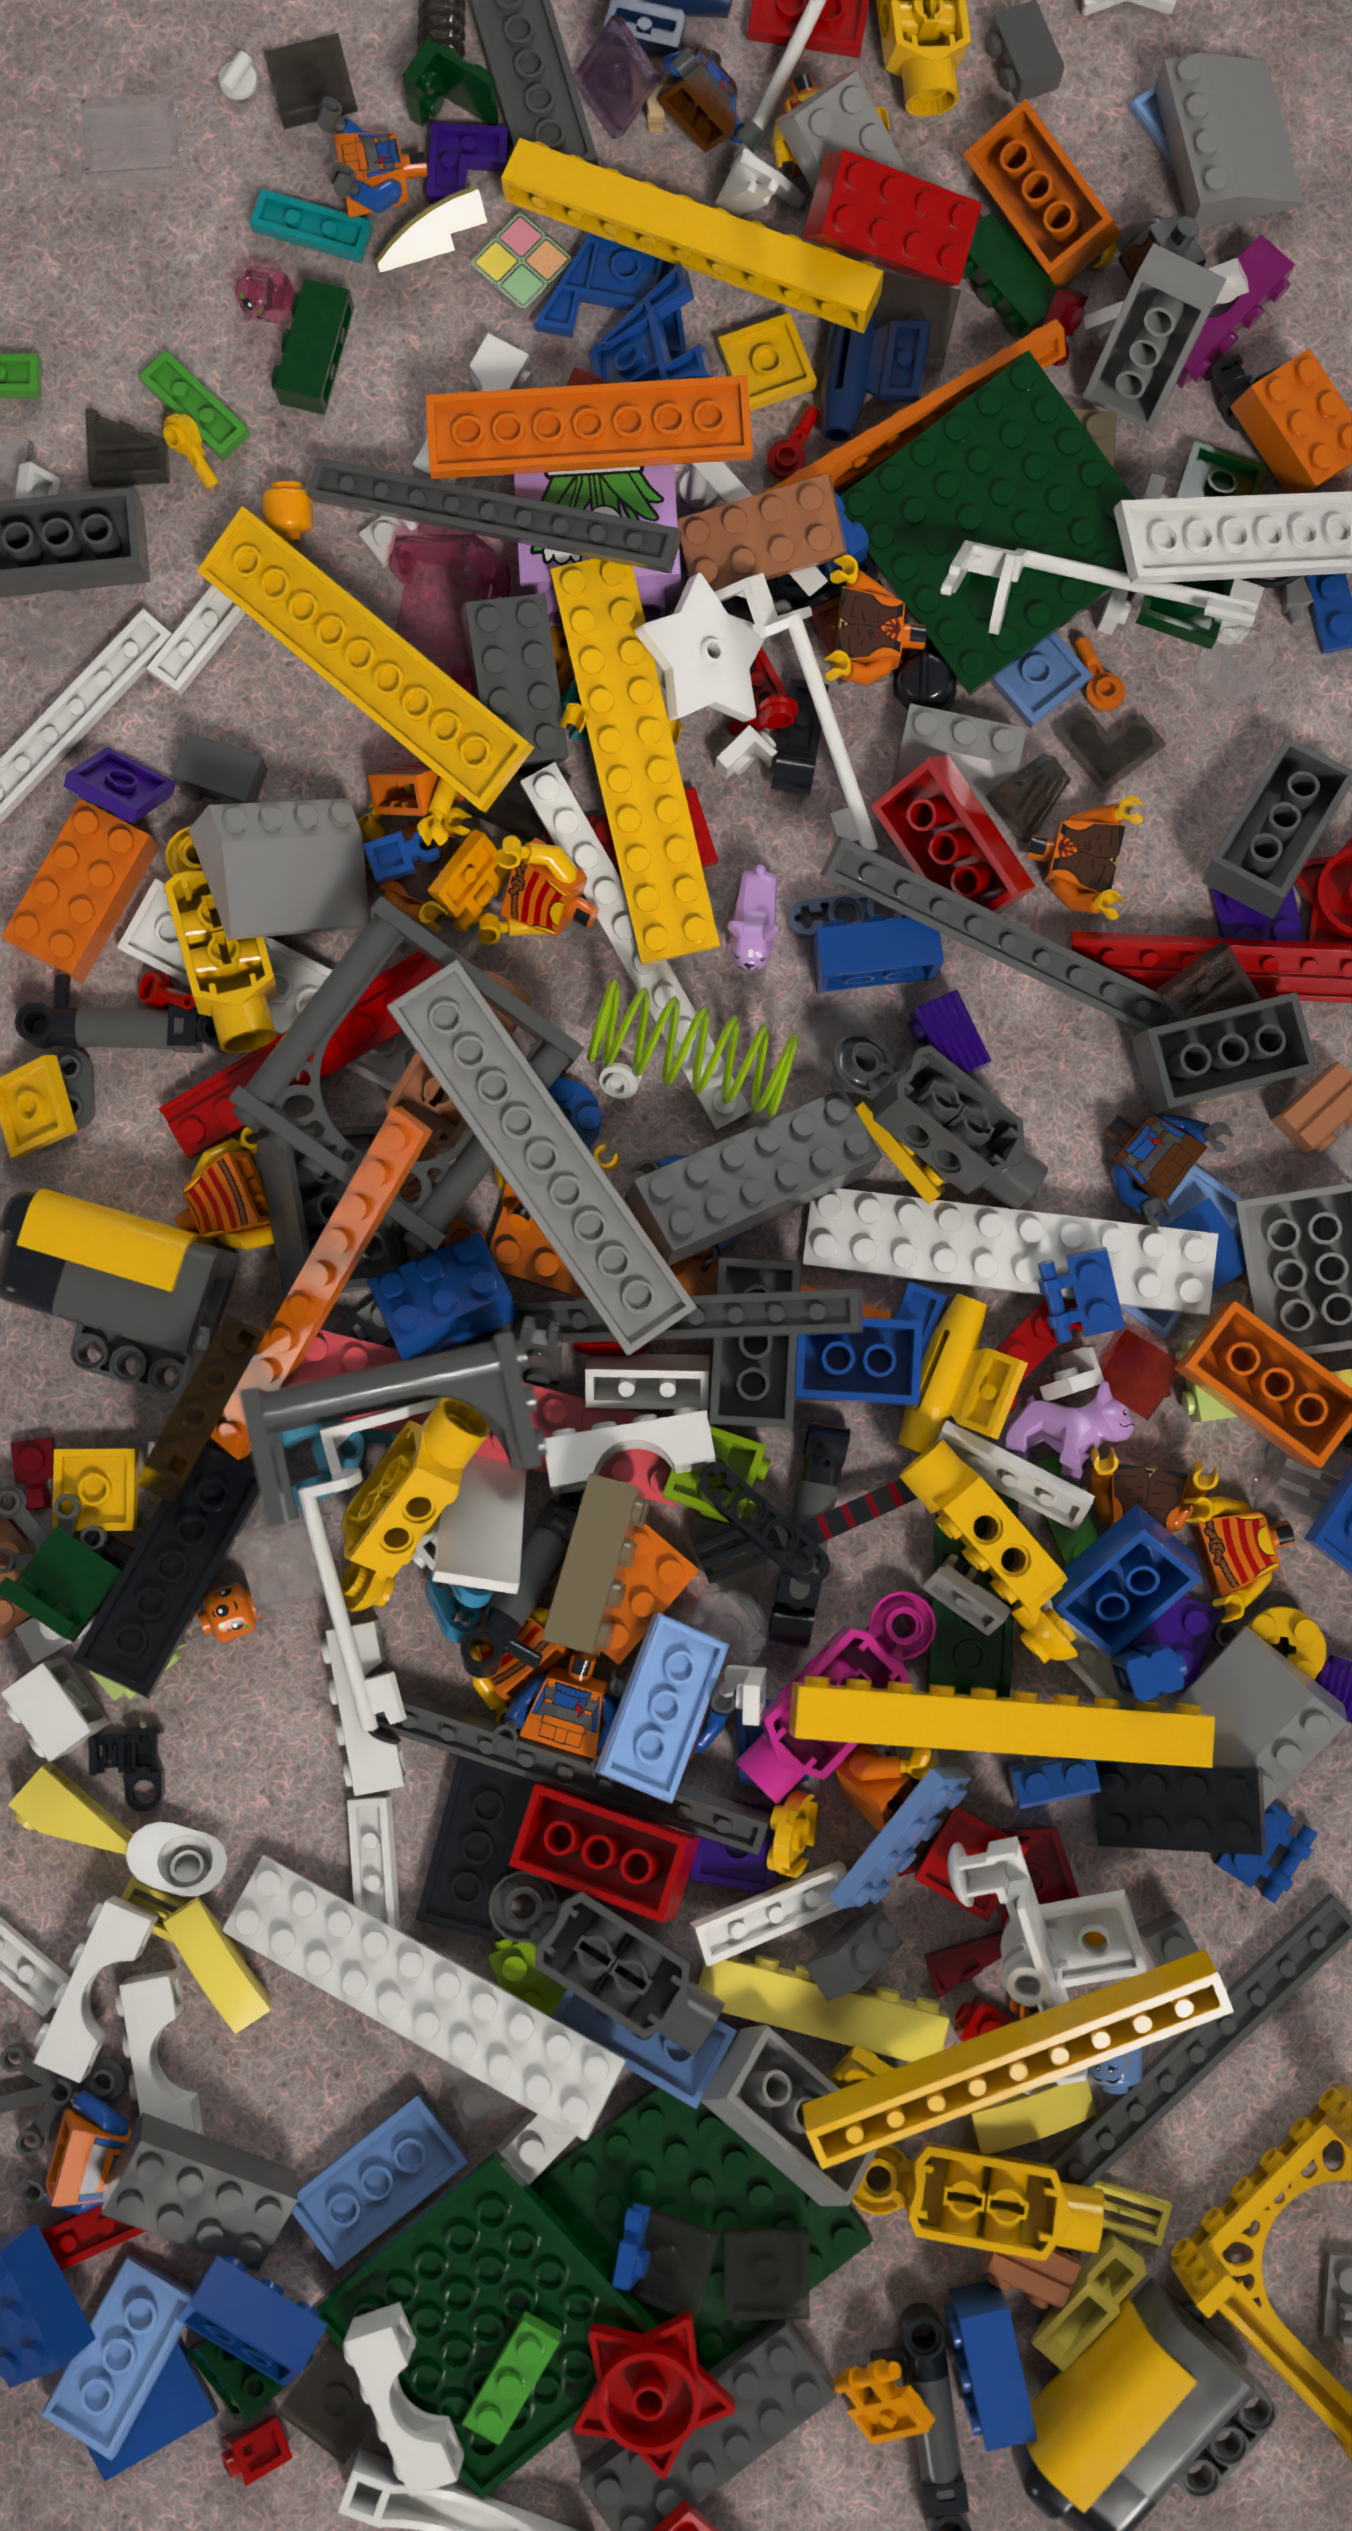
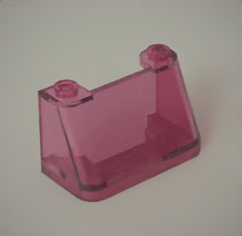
[389,534,512,695]

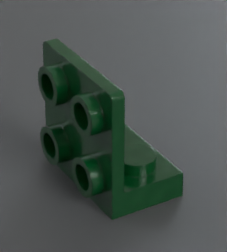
[402,38,499,127]
[0,1528,122,1642]
[186,2338,313,2421]

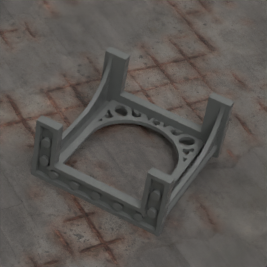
[228,896,584,1254]
[239,1331,547,1528]

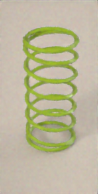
[587,978,799,1118]

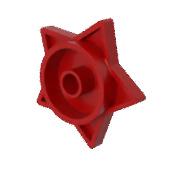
[1293,837,1352,944]
[573,2311,736,2479]

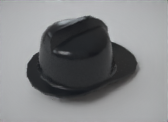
[894,636,957,711]

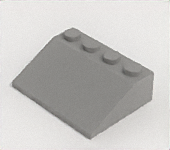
[1154,52,1304,228]
[189,798,370,940]
[1235,1183,1352,1355]
[1168,1625,1348,1810]

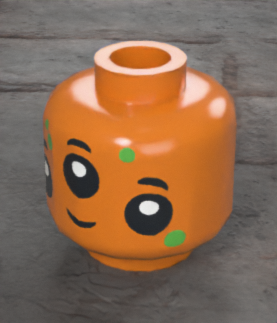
[197,1583,262,1643]

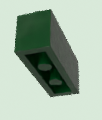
[962,212,1059,339]
[271,279,354,415]

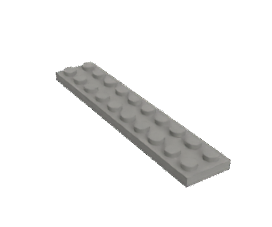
[387,960,697,1356]

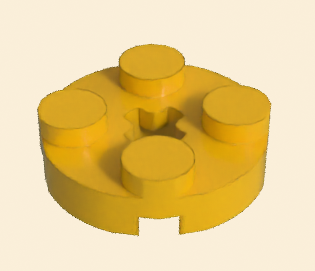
[1246,1606,1326,1680]
[767,1790,819,1878]

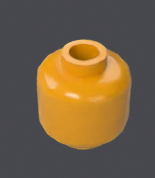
[261,481,314,542]

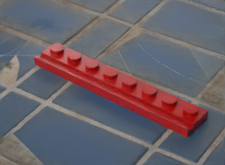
[1068,931,1352,1003]
[158,952,442,1159]

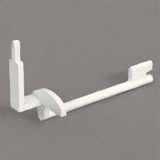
[715,0,827,217]
[940,540,1258,635]
[670,573,879,851]
[297,1396,442,1732]

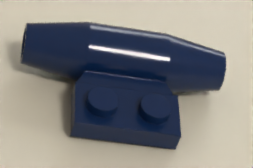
[602,0,733,57]
[821,309,931,442]

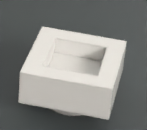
[15,462,60,499]

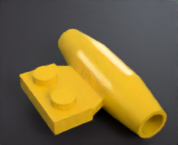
[898,1293,1028,1454]

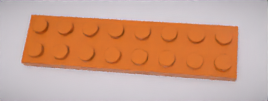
[425,375,753,479]

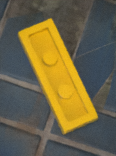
[855,1099,947,1205]

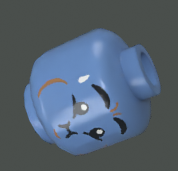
[1088,2047,1143,2094]

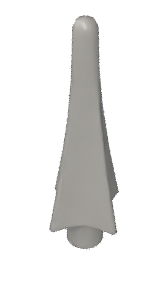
[1281,576,1314,626]

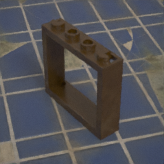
[137,1314,265,1504]

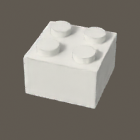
[1,1656,111,1762]

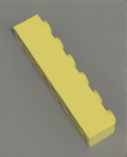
[696,1953,950,2062]

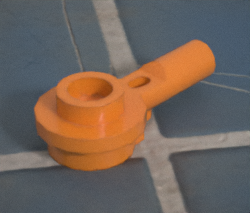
[1074,636,1125,712]

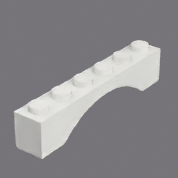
[338,2448,580,2531]

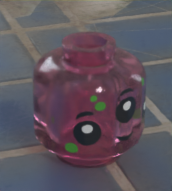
[235,265,295,323]

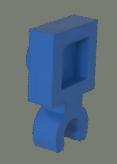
[363,831,440,885]
[612,2202,651,2291]

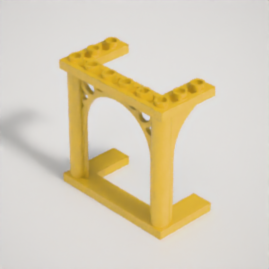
[1168,2083,1352,2462]

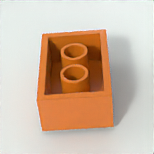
[1230,348,1352,494]
[601,1522,699,1665]

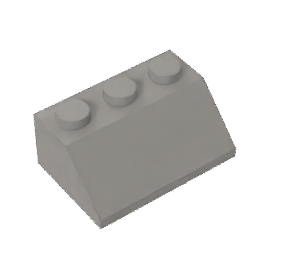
[890,703,1027,817]

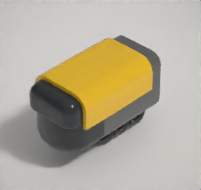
[0,1188,239,1394]
[1011,2277,1277,2531]

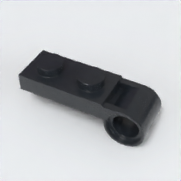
[771,678,829,796]

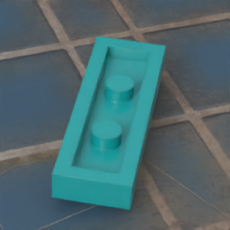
[249,188,374,264]

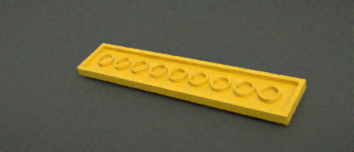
[197,506,535,813]
[550,558,720,966]

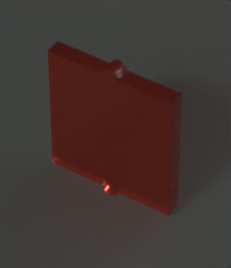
[1094,1328,1181,1421]

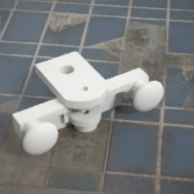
[947,1836,1148,2095]

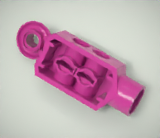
[735,1591,937,1804]

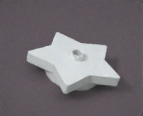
[634,573,765,722]

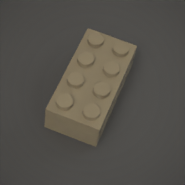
[542,1473,649,1656]

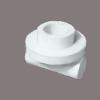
[218,51,257,100]
[679,465,718,509]
[599,1063,643,1099]

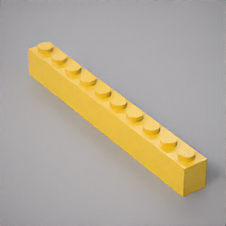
[501,138,884,334]
[789,1675,1215,1768]
[802,1949,1233,2169]

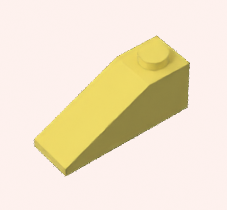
[8,1762,133,1855]

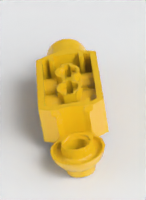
[876,0,971,117]
[164,826,278,1053]
[340,1397,490,1612]
[899,1438,1078,1664]
[852,2141,1104,2261]

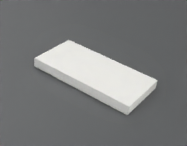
[432,1455,526,1594]

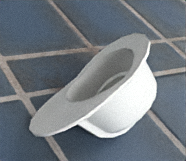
[126,1822,227,1896]

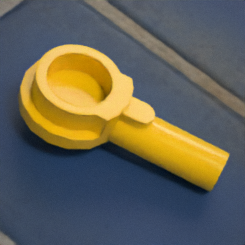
[163,413,220,491]

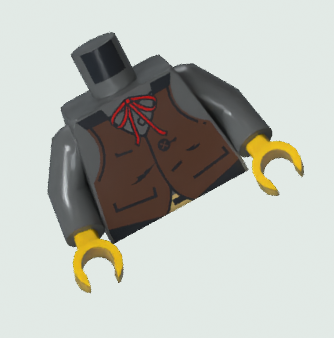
[1092,215,1206,282]

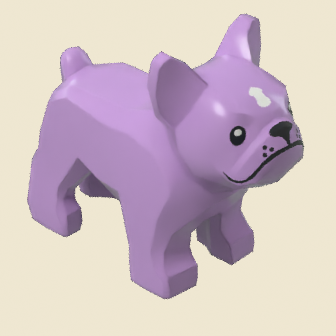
[727,864,780,971]
[1005,1381,1135,1484]

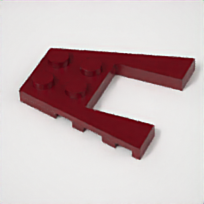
[897,1826,1080,1998]

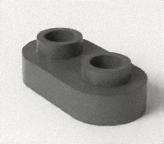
[56,1049,96,1130]

